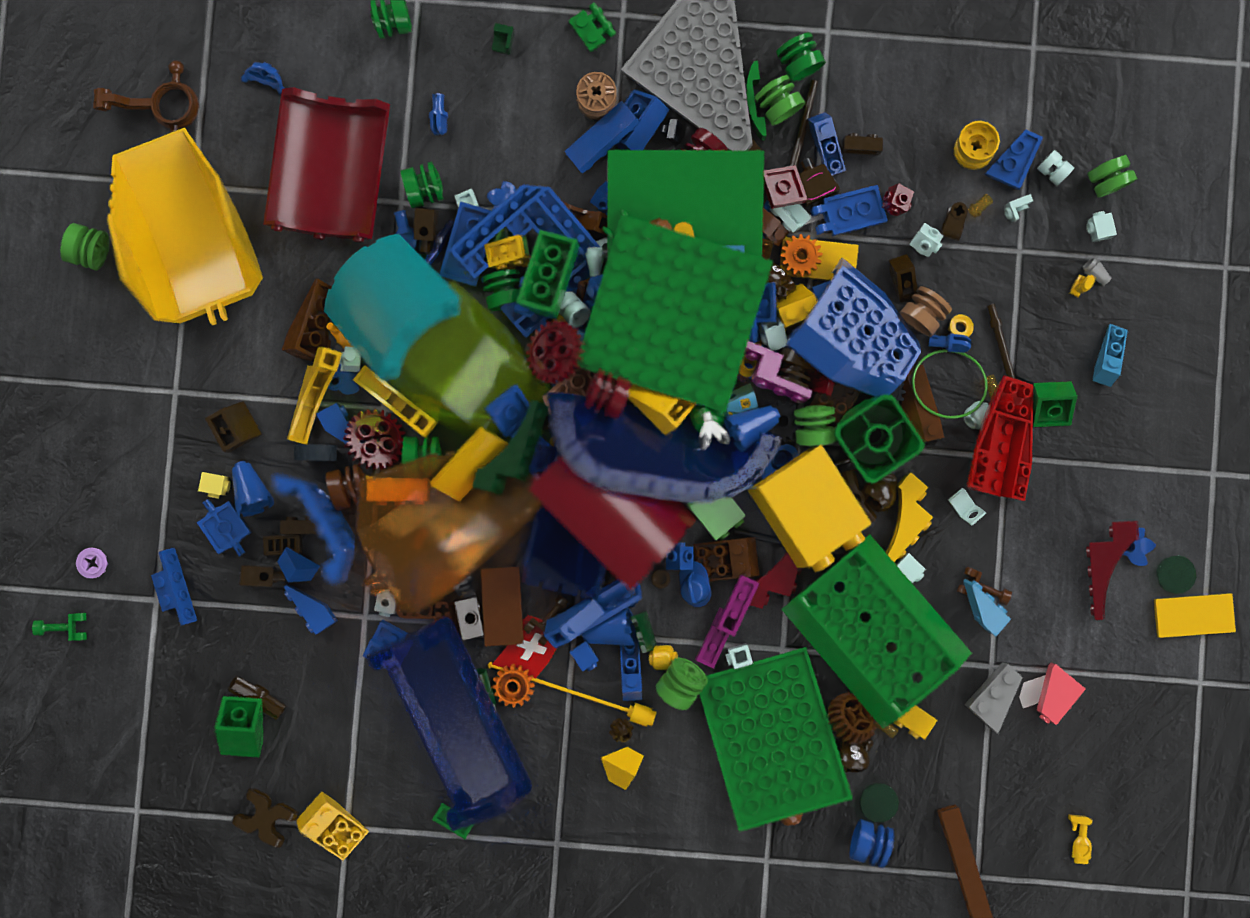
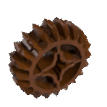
[827,692,877,745]

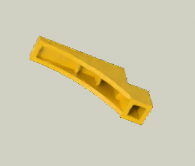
[287,347,342,445]
[353,365,438,438]
[886,472,933,562]

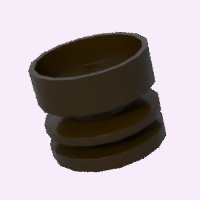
[777,348,816,389]

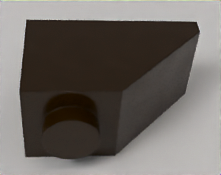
[889,254,917,302]

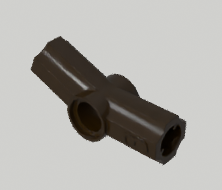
[840,469,877,523]
[228,675,286,720]

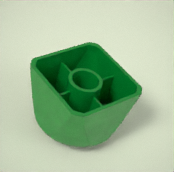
[835,394,924,483]

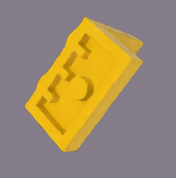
[484,235,531,271]

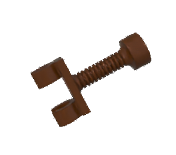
[957,567,1012,606]

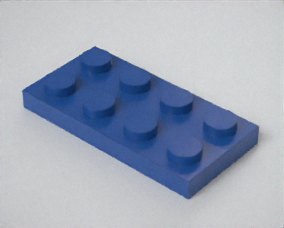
[439,201,492,286]

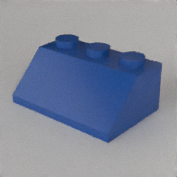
[616,89,669,150]

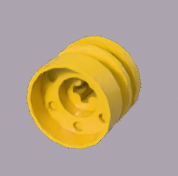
[954,121,1000,170]

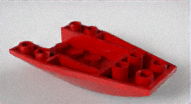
[967,376,1033,501]

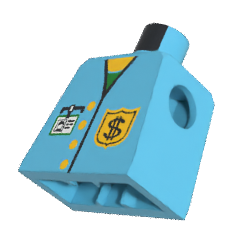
[724,384,758,419]

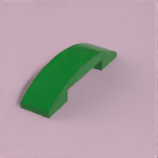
[746,61,767,141]

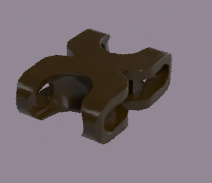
[232,788,299,848]

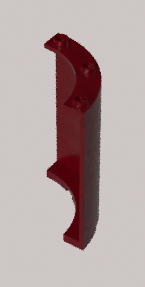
[263,87,390,243]
[528,420,697,590]

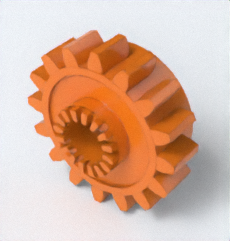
[780,234,823,277]
[492,664,535,708]

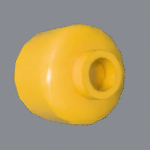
[649,645,678,670]

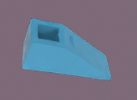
[1093,324,1128,387]
[963,579,1011,636]

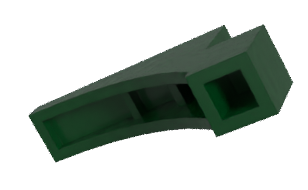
[472,400,548,496]

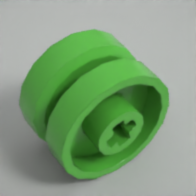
[1087,155,1138,198]

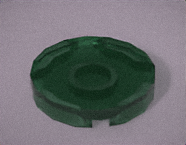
[1156,555,1197,594]
[860,783,899,822]

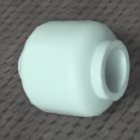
[964,401,989,429]

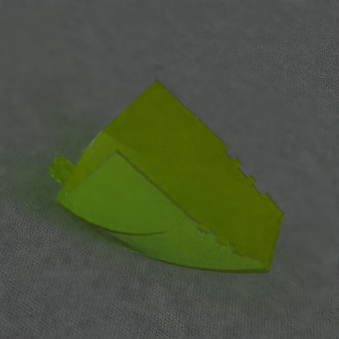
[385,281,552,444]

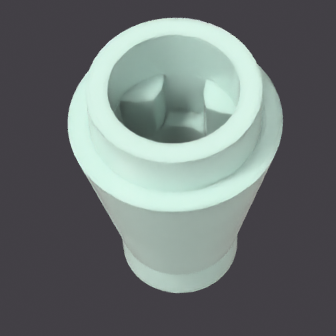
[585,247,605,277]

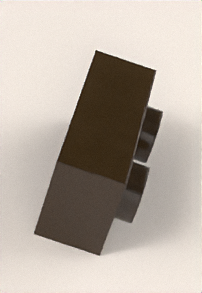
[842,133,883,155]
[280,516,320,534]

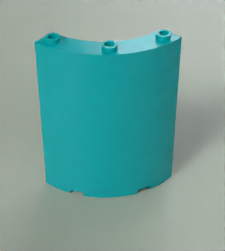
[324,234,460,380]

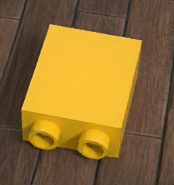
[748,445,872,572]

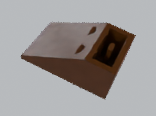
[693,537,759,581]

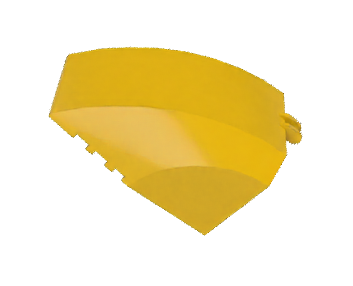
[108,128,263,326]

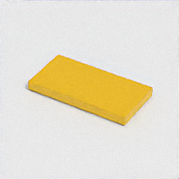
[780,237,859,281]
[430,427,508,502]
[1154,593,1236,638]

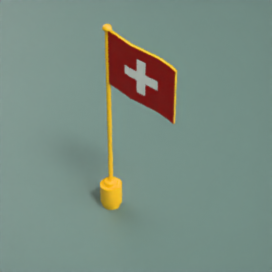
[488,615,656,727]

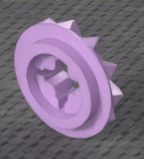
[76,548,108,578]

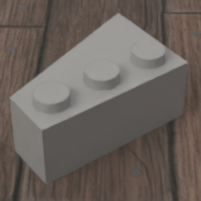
[964,662,1023,733]

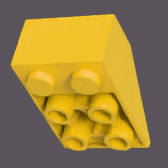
[627,384,696,435]
[296,792,369,861]

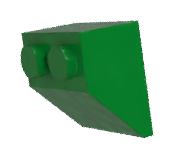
[1033,381,1077,427]

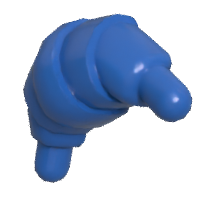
[241,62,284,95]

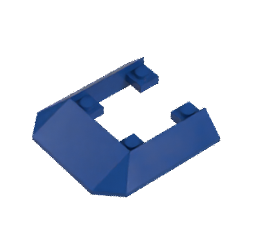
[449,185,600,337]

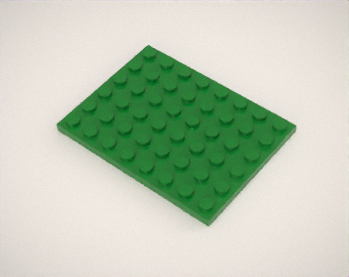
[699,647,853,832]

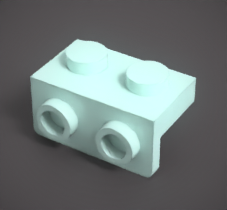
[768,203,811,232]

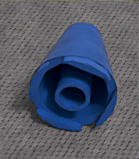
[724,406,780,452]
[232,461,274,517]
[582,607,637,646]

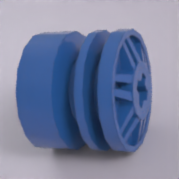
[849,819,894,869]

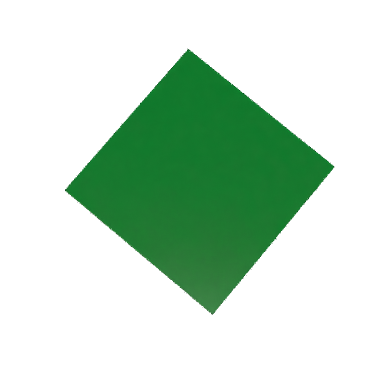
[607,150,764,261]
[577,214,773,412]

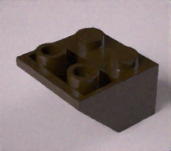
[205,401,263,453]

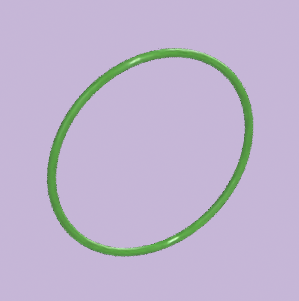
[912,349,988,419]

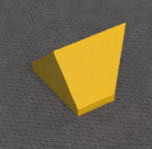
[601,747,644,790]

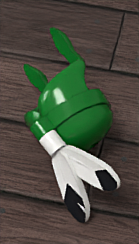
[688,405,729,449]

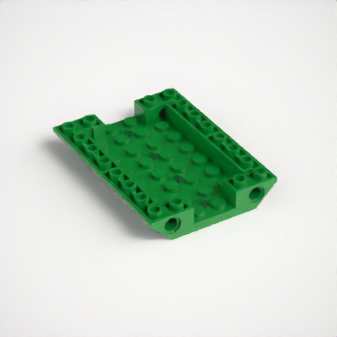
[781,534,972,728]

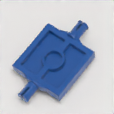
[197,499,252,557]

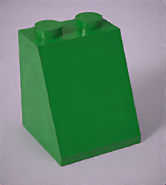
[215,696,263,757]

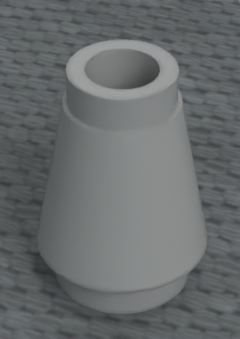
[1083,258,1111,286]

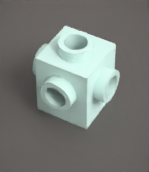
[909,223,943,257]

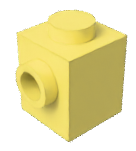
[198,472,231,499]

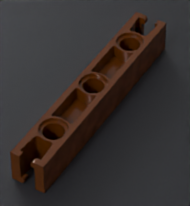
[937,804,993,918]

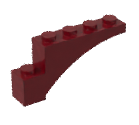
[1086,521,1140,620]
[749,552,802,609]

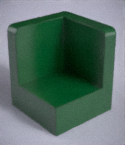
[492,23,515,55]

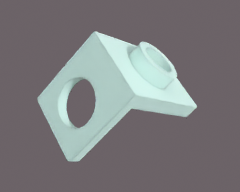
[948,488,986,525]

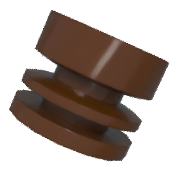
[326,463,370,511]

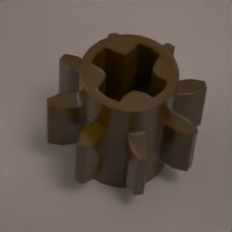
[609,718,634,742]

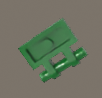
[568,2,616,53]

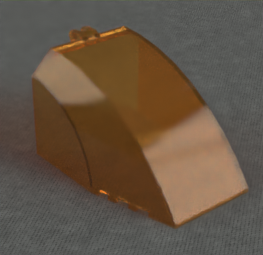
[356,451,543,614]

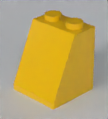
[776,283,817,331]

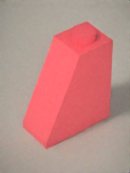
[1037,662,1085,725]

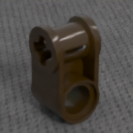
[940,202,968,241]

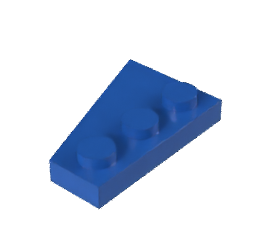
[984,130,1043,190]

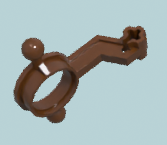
[93,60,199,133]

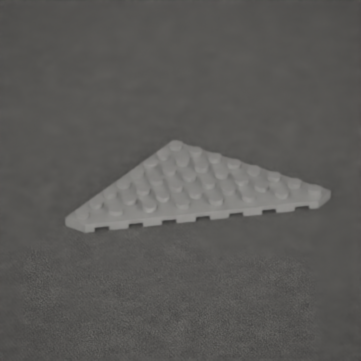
[621,0,752,151]

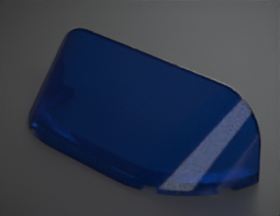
[546,392,781,503]

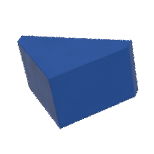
[277,547,320,582]

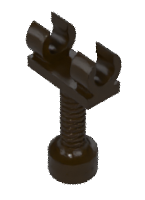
[523,594,571,646]

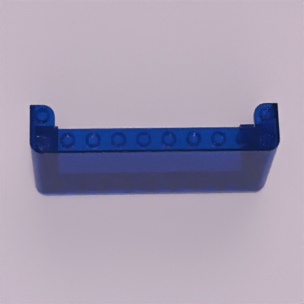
[366,617,532,832]

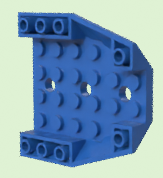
[786,258,921,397]
[273,475,355,584]

